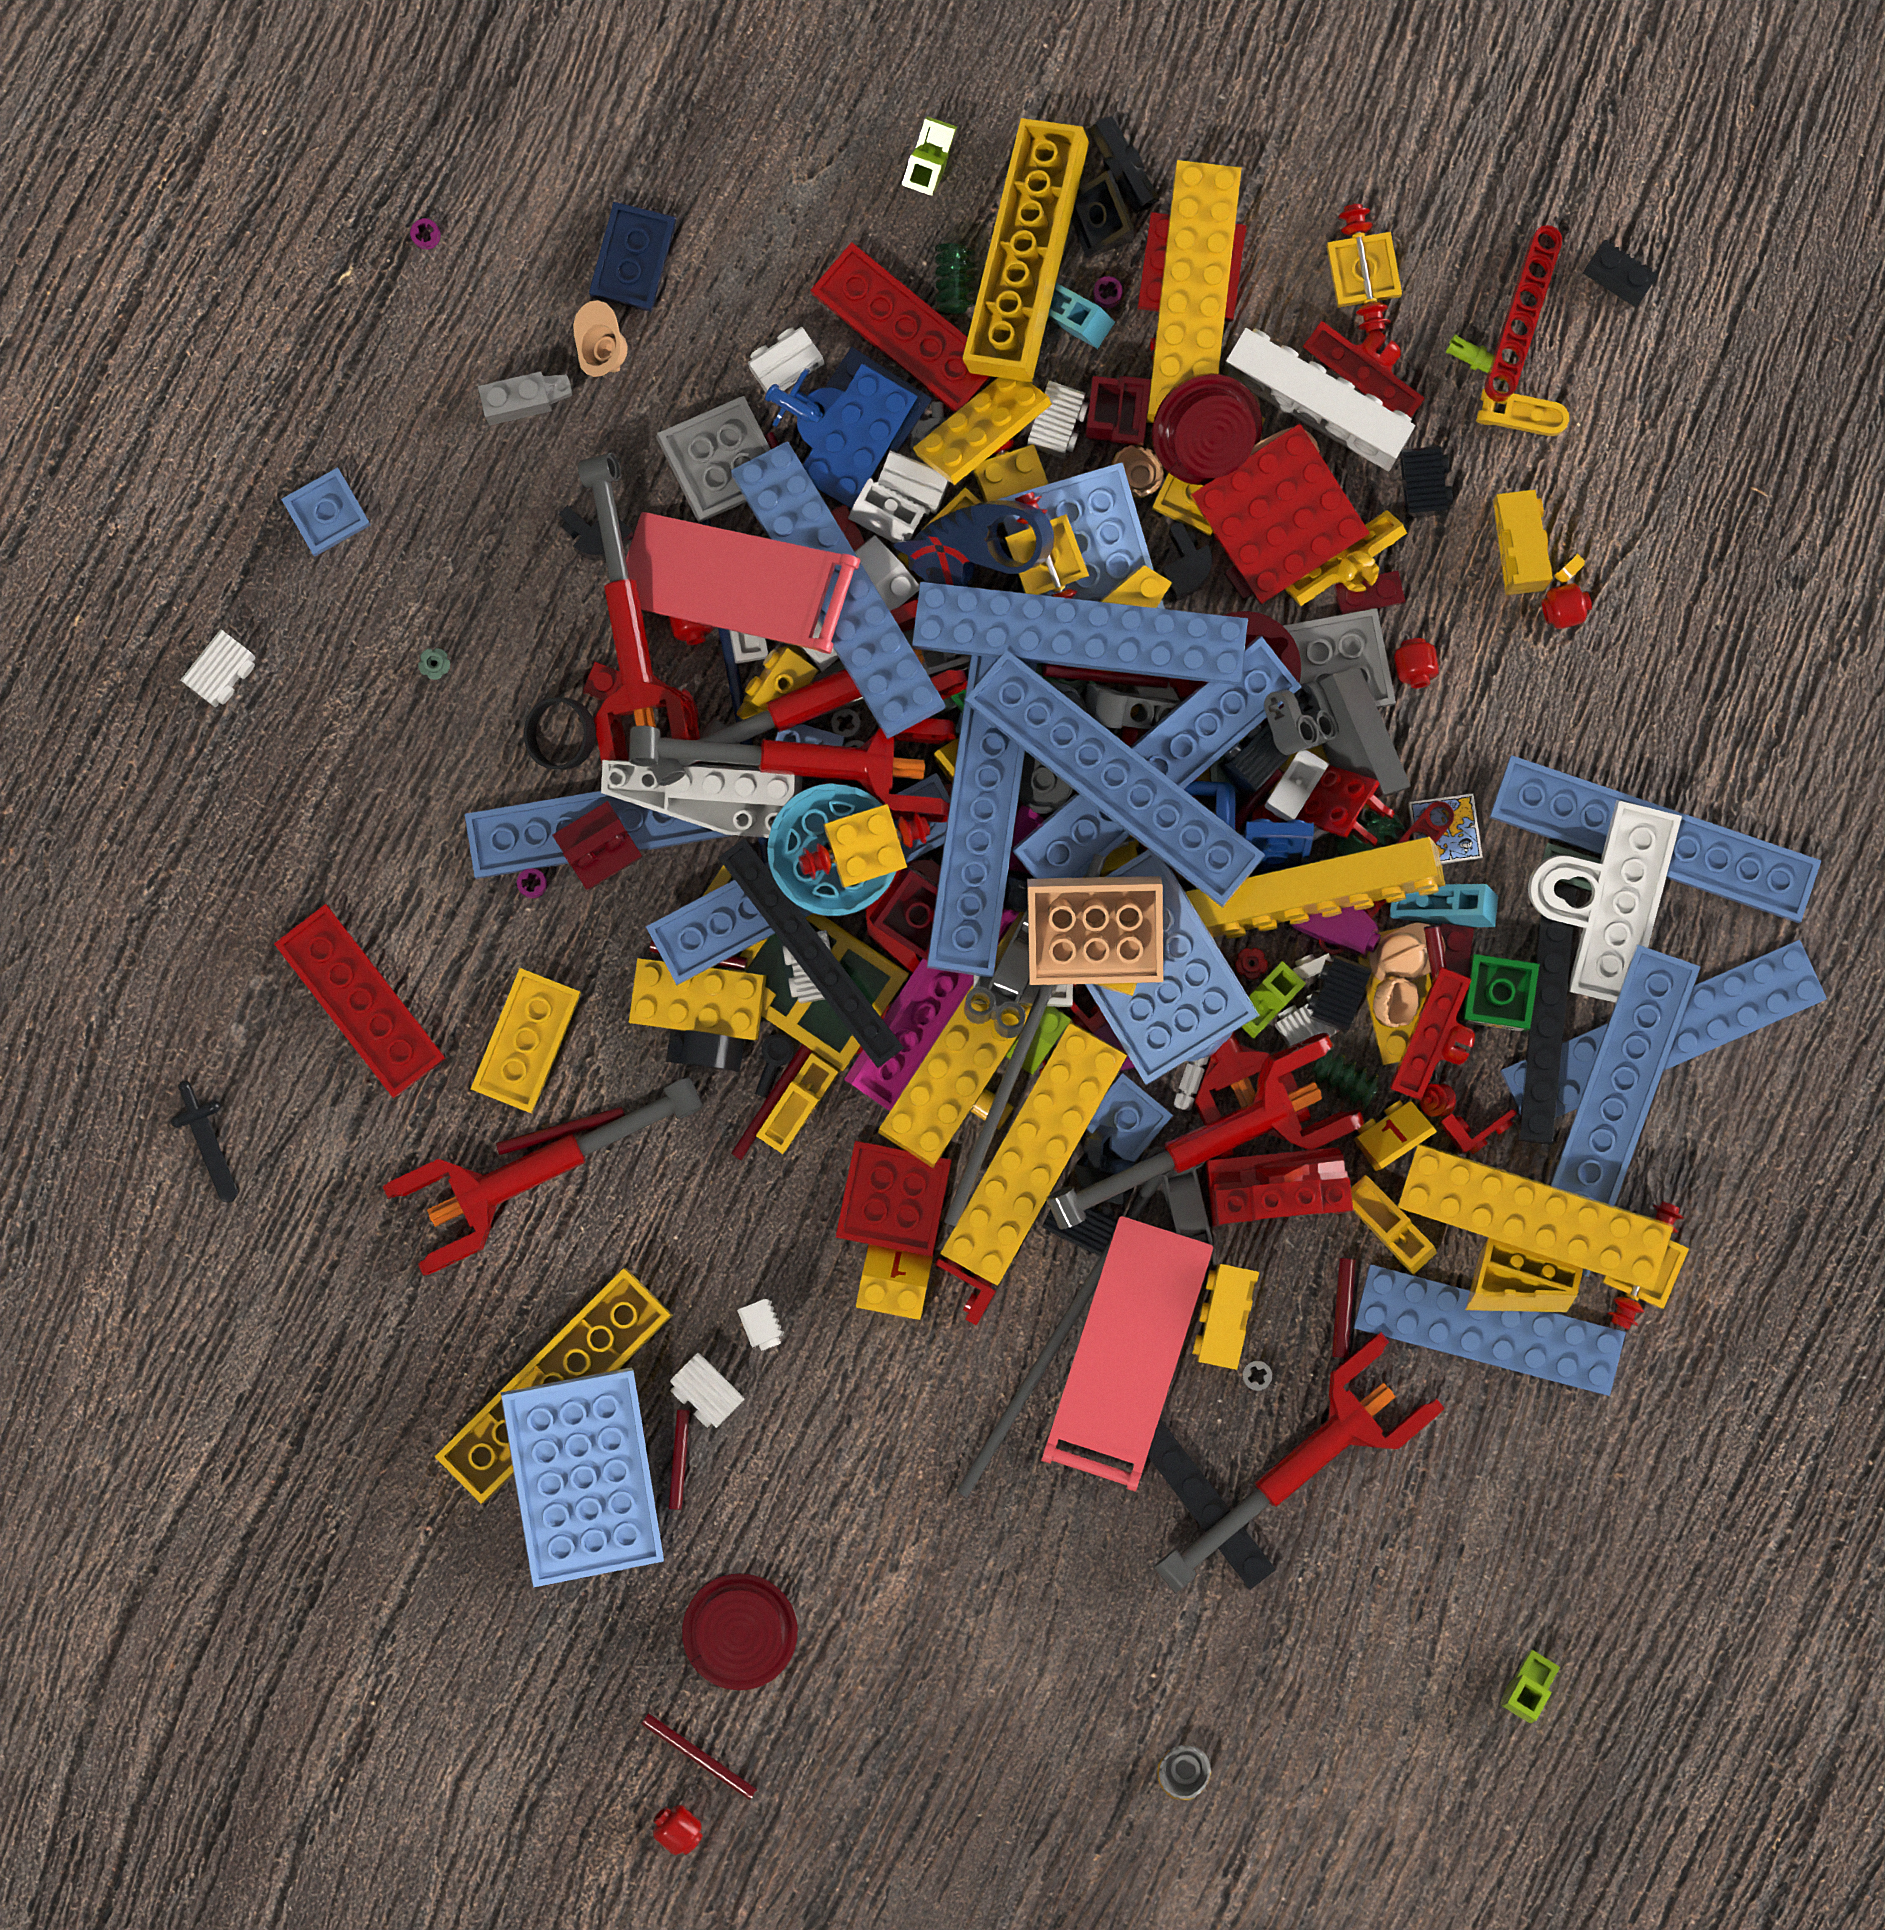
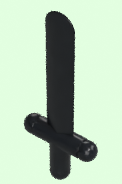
[171,1080,238,1203]

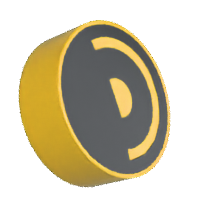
[1553,553,1585,584]

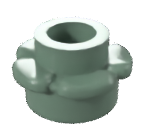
[418,648,450,680]

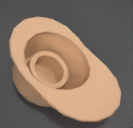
[573,300,628,377]
[1369,922,1445,982]

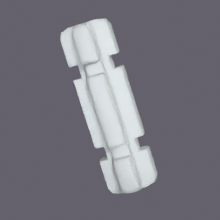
[1174,1056,1209,1111]

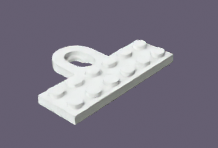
[1528,800,1682,1003]

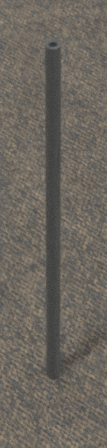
[944,853,1107,1227]
[956,1177,1161,1498]

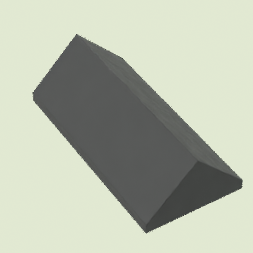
[1306,667,1411,806]

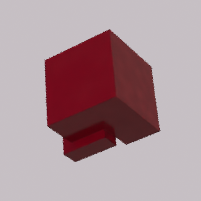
[1085,376,1151,445]

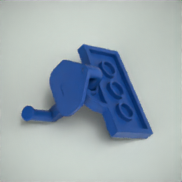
[765,363,918,509]
[1183,781,1314,887]

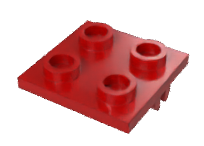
[1295,765,1395,847]

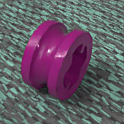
[410,218,441,250]
[1093,276,1122,309]
[517,868,547,899]

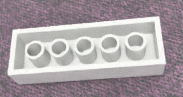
[1222,328,1416,472]

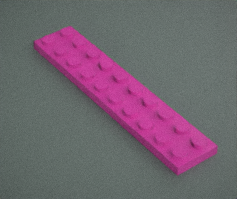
[844,805,1045,1111]

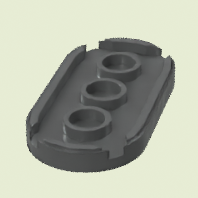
[1018,682,1087,814]

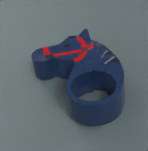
[894,500,1054,587]

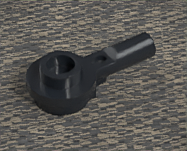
[754,1034,794,1098]

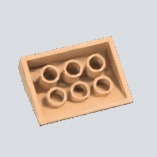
[1027,876,1163,985]

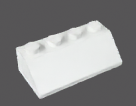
[798,535,920,671]

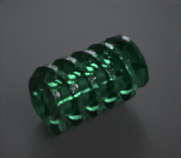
[935,243,976,315]
[1333,810,1406,857]
[1307,1046,1380,1113]

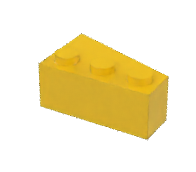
[1493,490,1553,596]
[1098,565,1172,608]
[1465,1238,1583,1312]
[1192,1264,1259,1370]

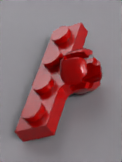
[1302,321,1425,418]
[1389,966,1475,1100]

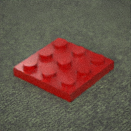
[1137,212,1246,322]
[835,1141,951,1257]

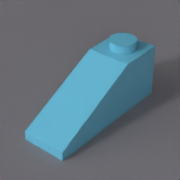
[1047,283,1115,349]
[1390,884,1498,927]

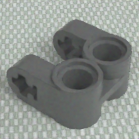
[1264,681,1338,755]

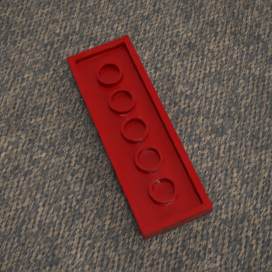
[810,242,991,413]
[274,904,446,1099]

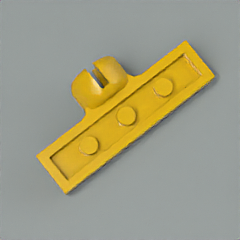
[1285,510,1407,606]

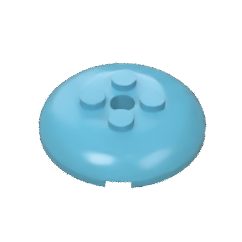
[767,784,896,916]

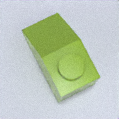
[1006,1006,1072,1075]

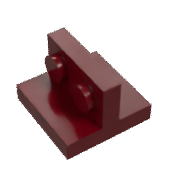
[552,801,643,892]

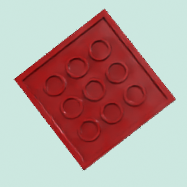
[1190,424,1370,605]

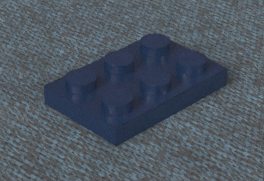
[589,201,677,312]
[819,347,933,453]

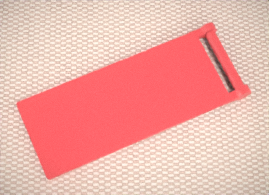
[626,512,861,654]
[1041,1216,1213,1492]

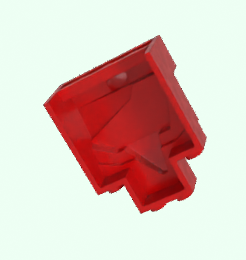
[1205,1147,1353,1227]

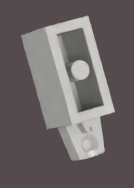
[478,371,572,426]

